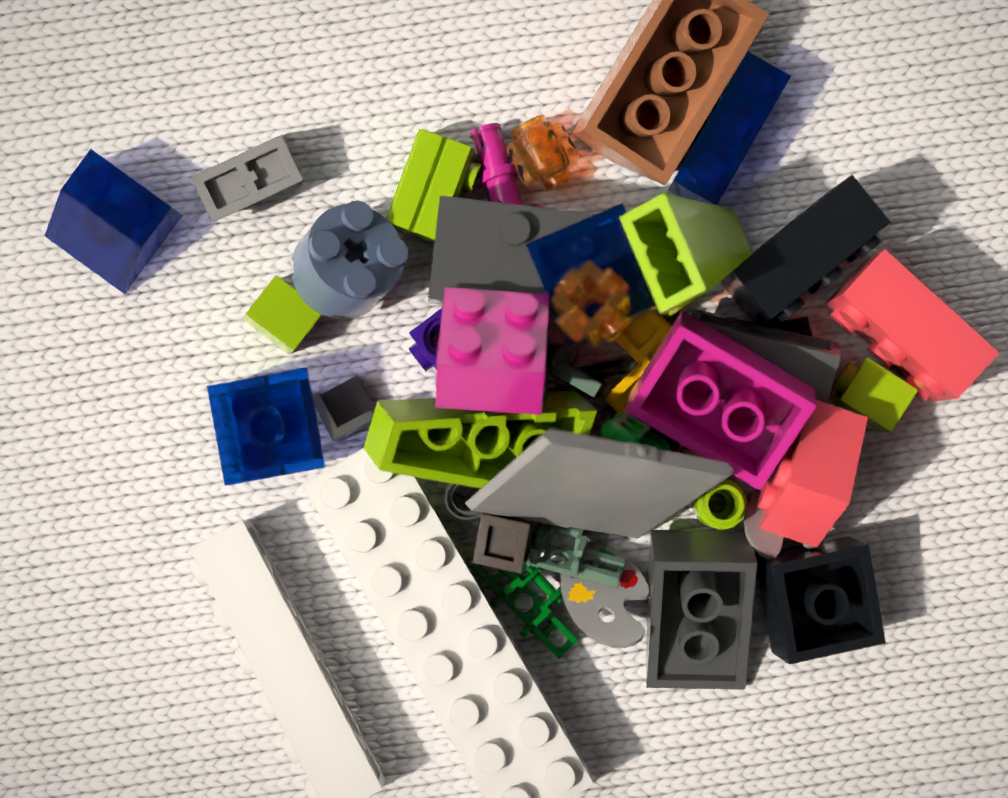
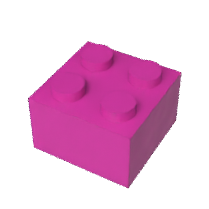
[435,287,549,415]

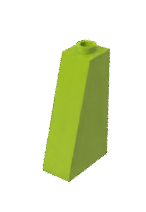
[619,193,752,314]

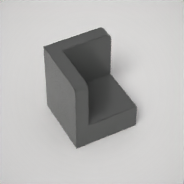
[310,375,375,442]

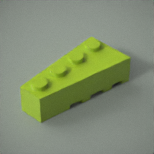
[364,390,597,488]

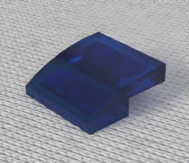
[526,203,658,347]

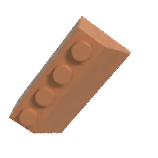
[570,0,769,185]

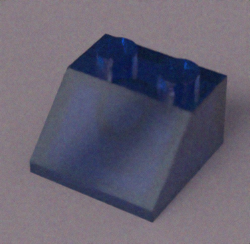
[44,149,183,294]
[207,367,326,486]

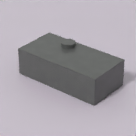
[428,195,640,327]

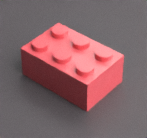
[824,249,999,402]

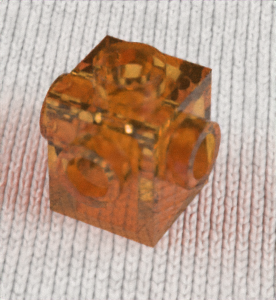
[551,260,631,347]

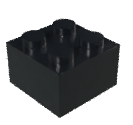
[756,536,886,665]

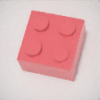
[757,400,868,548]

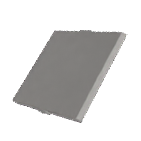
[465,429,734,538]

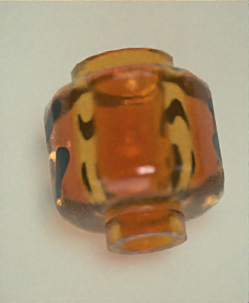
[506,114,579,192]

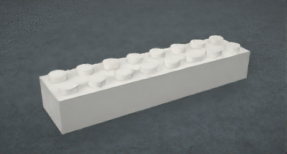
[301,448,594,798]

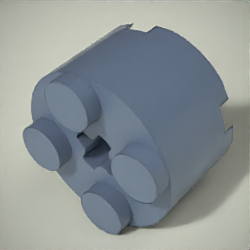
[292,201,408,319]

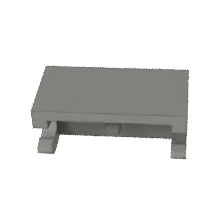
[190,134,303,223]

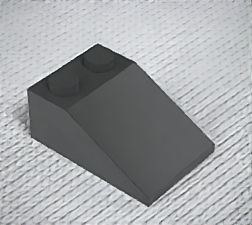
[646,530,757,690]

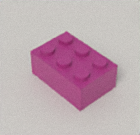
[626,310,817,490]

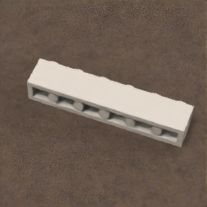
[188,519,386,798]

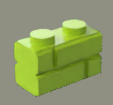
[386,129,481,244]

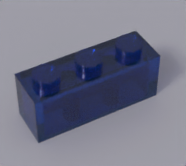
[668,51,791,205]

